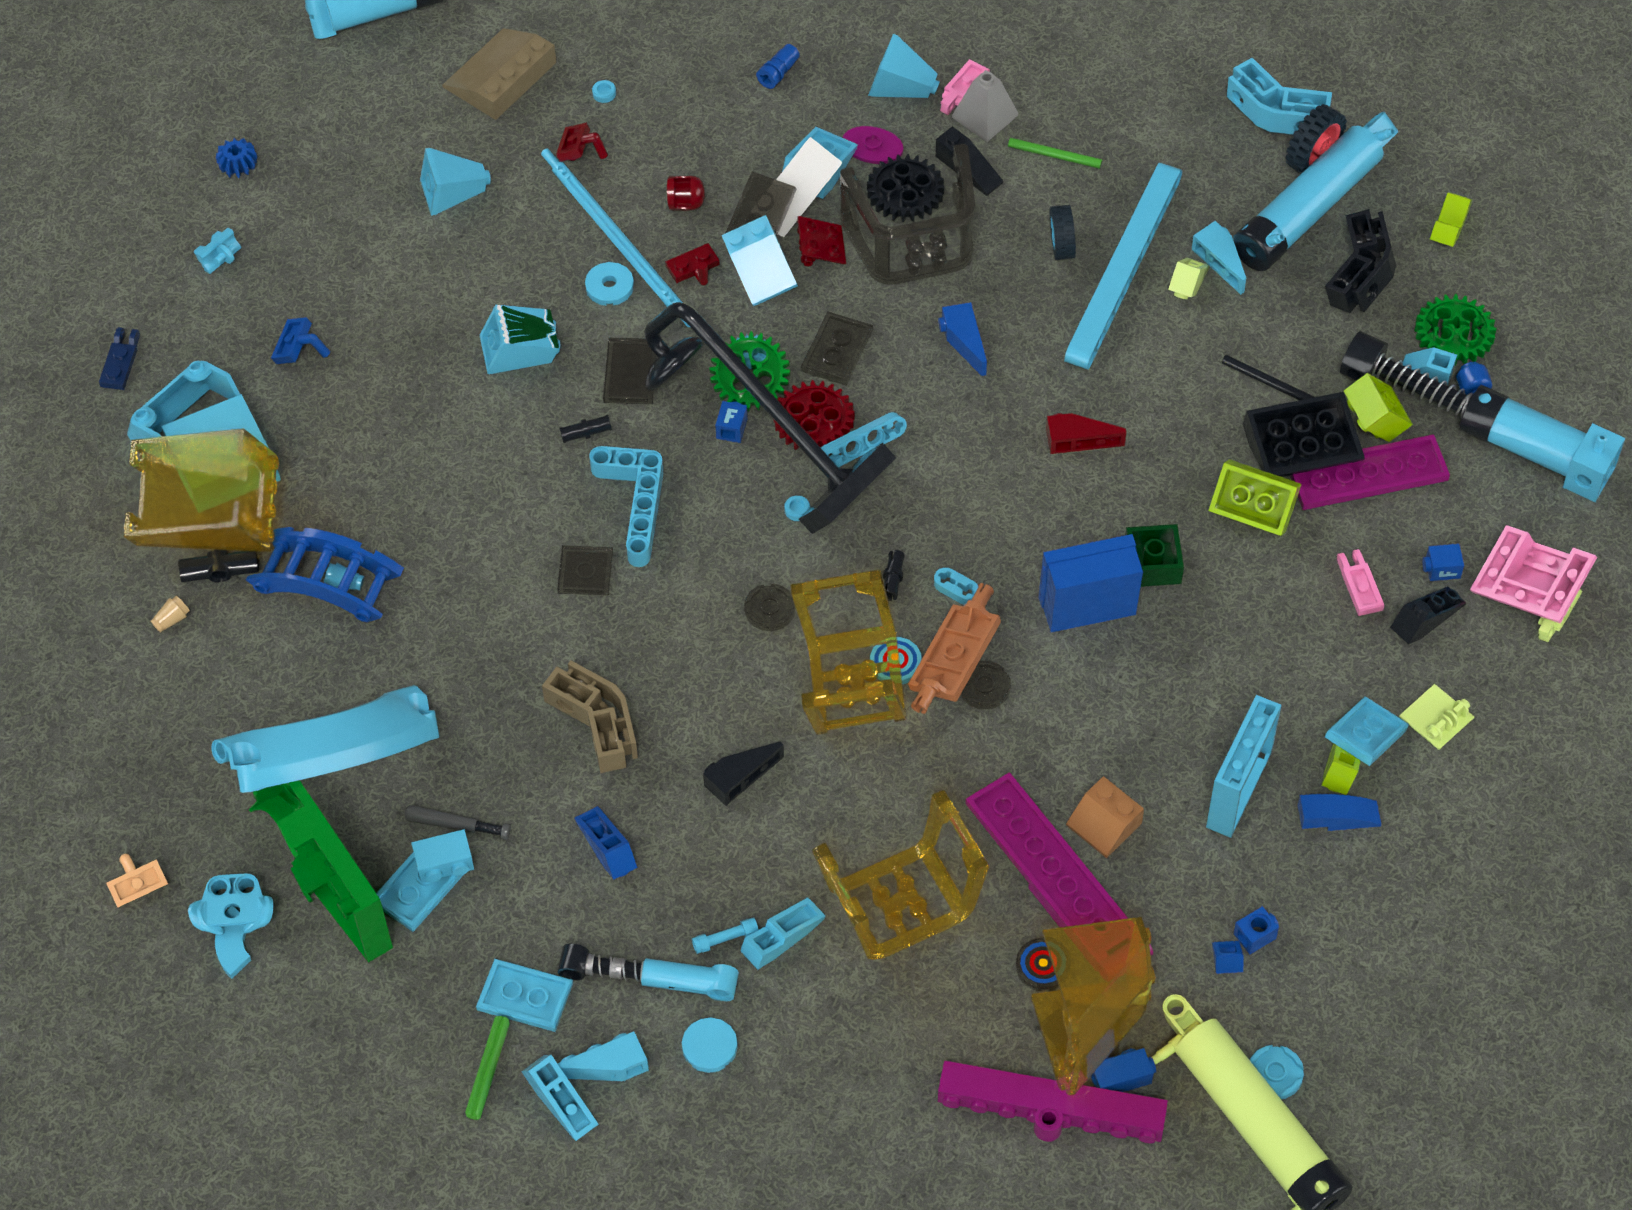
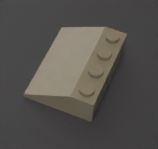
[442,28,556,120]

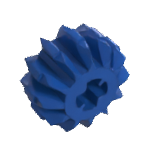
[216,137,257,178]

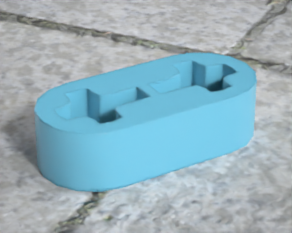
[934,568,978,605]

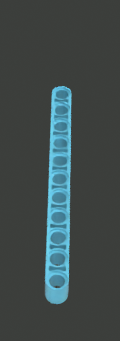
[1064,162,1182,370]

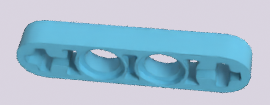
[821,412,907,467]

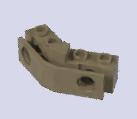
[542,660,638,773]

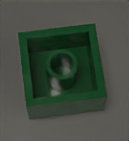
[1125,524,1184,587]

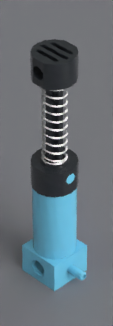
[1340,331,1625,502]

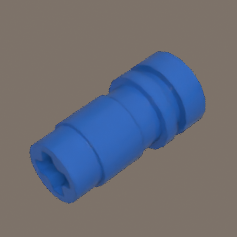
[756,44,800,89]

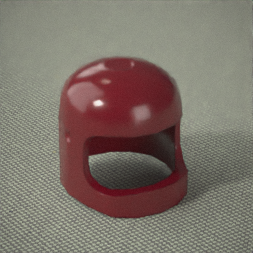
[667,175,705,211]

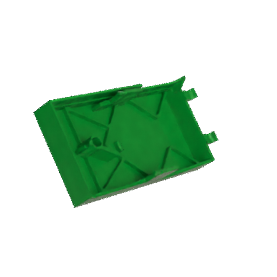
[249,780,393,963]

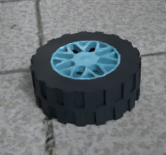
[1050,205,1076,260]

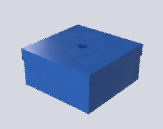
[1038,534,1143,632]

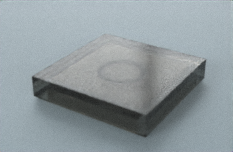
[557,545,613,595]

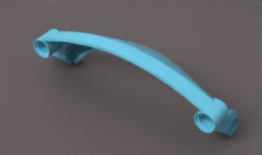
[211,685,439,793]

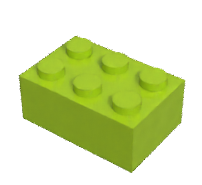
[1208,459,1302,536]

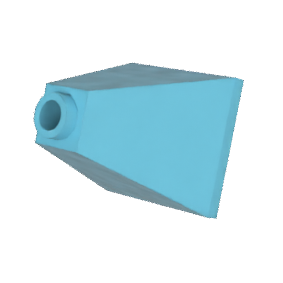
[868,34,940,98]
[420,148,490,216]

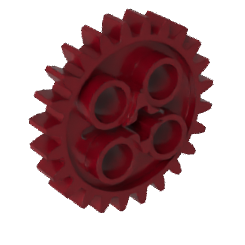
[774,380,855,450]

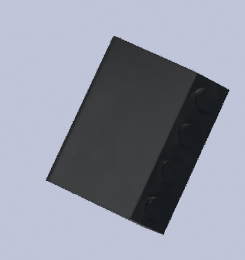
[1243,392,1365,477]

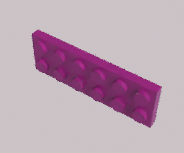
[1290,434,1450,510]

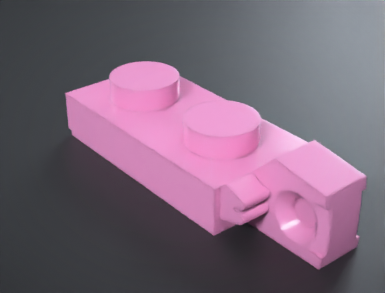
[940,59,990,115]

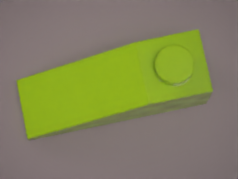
[1321,743,1360,795]

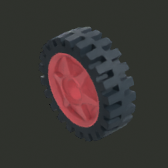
[1286,104,1347,173]

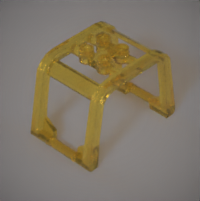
[791,569,906,735]
[812,790,989,960]

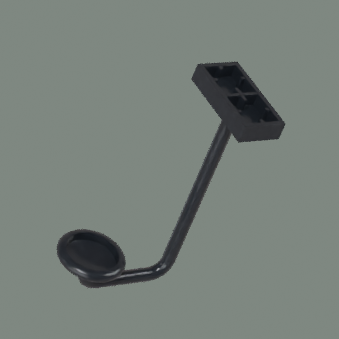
[644,302,896,534]

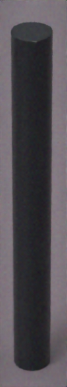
[1222,355,1314,400]

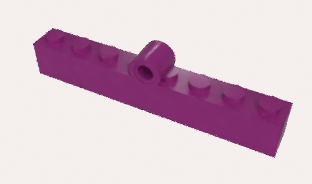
[938,1061,1168,1143]

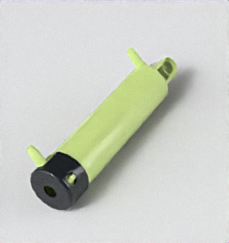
[1152,994,1353,1210]

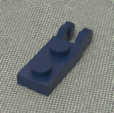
[99,327,140,390]

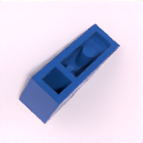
[938,302,987,376]
[574,806,638,880]

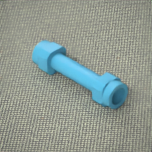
[692,918,759,954]

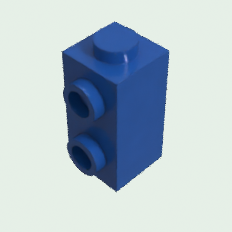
[1089,1048,1156,1092]

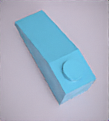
[1192,221,1246,295]
[521,1055,598,1141]

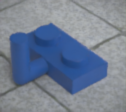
[271,317,330,364]

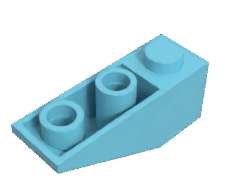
[557,1032,649,1081]

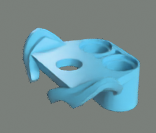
[188,873,273,935]

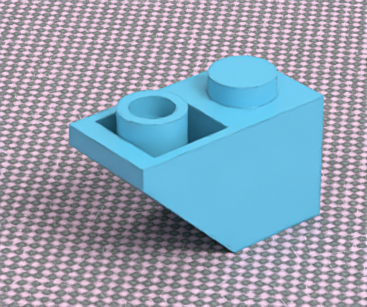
[1403,347,1457,386]

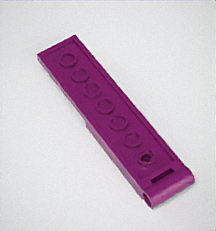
[965,772,1153,983]

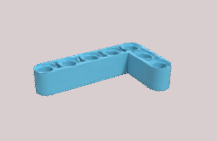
[589,446,663,567]

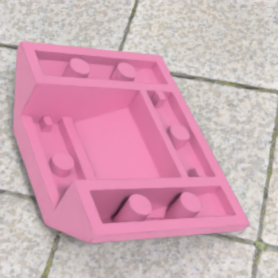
[1470,525,1597,623]

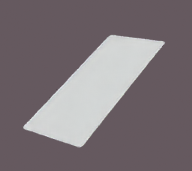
[751,137,842,237]

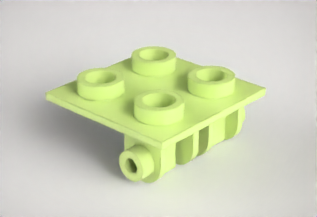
[1399,684,1474,750]

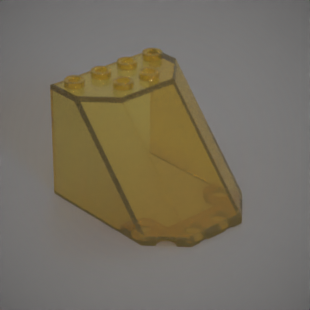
[1031,917,1155,1095]

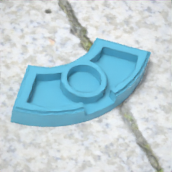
[215,906,251,979]

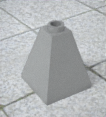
[952,70,1018,142]

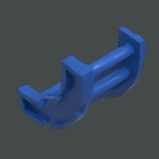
[246,527,404,622]

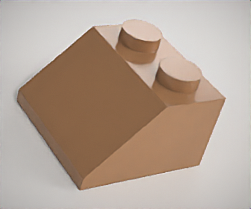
[1066,776,1144,858]

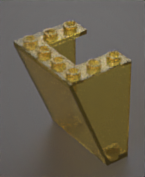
[124,428,279,552]

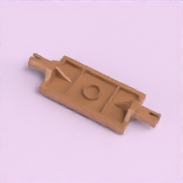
[908,583,1001,714]

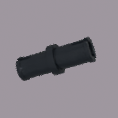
[560,415,612,443]
[881,550,905,601]

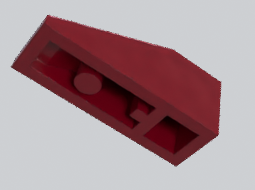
[1046,413,1127,454]

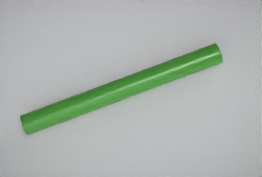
[1008,138,1102,169]

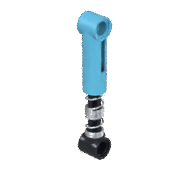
[557,944,739,1001]

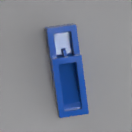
[1298,794,1382,831]

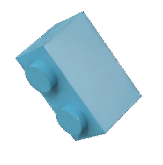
[411,829,474,883]

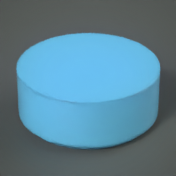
[592,80,616,103]
[784,496,810,521]

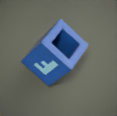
[715,401,748,443]
[1422,544,1464,581]

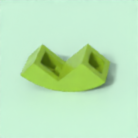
[1430,192,1473,247]

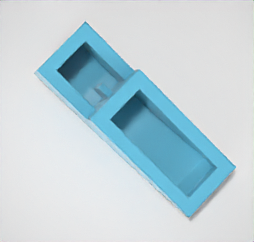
[740,898,825,970]

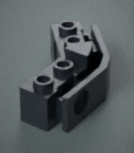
[1325,209,1396,313]

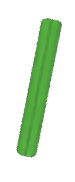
[465,1016,510,1120]

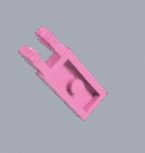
[1337,549,1384,616]

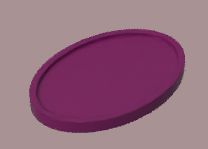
[843,126,903,164]

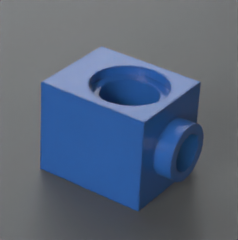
[1234,906,1279,955]

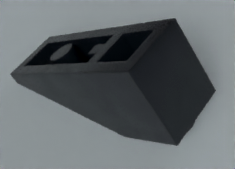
[935,126,1003,196]
[703,742,784,806]

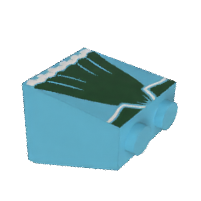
[480,305,560,374]

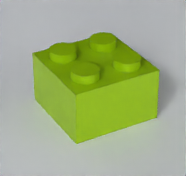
[1344,373,1413,442]

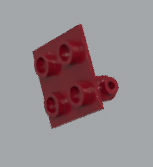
[797,216,846,267]

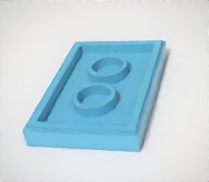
[1325,697,1409,766]
[376,852,463,932]
[476,959,573,1032]

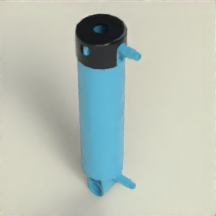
[1233,112,1398,271]

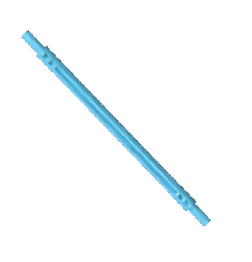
[541,148,690,327]

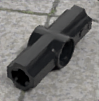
[178,549,259,583]

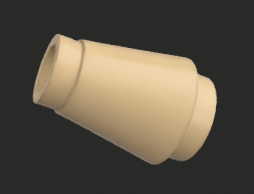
[150,595,190,633]

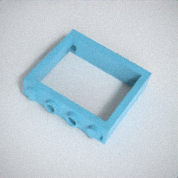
[1206,695,1281,838]

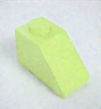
[1168,258,1210,299]

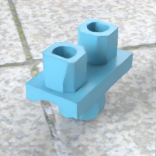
[194,228,241,274]

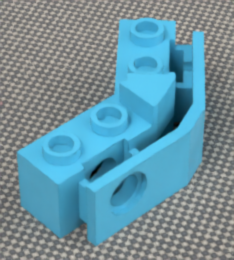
[1227,58,1332,134]

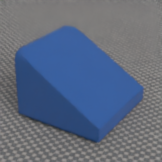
[1212,941,1244,974]

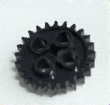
[867,154,945,222]

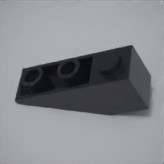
[1390,586,1466,644]

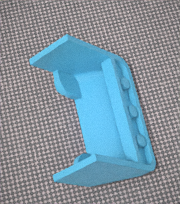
[127,361,240,466]

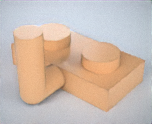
[106,854,168,908]

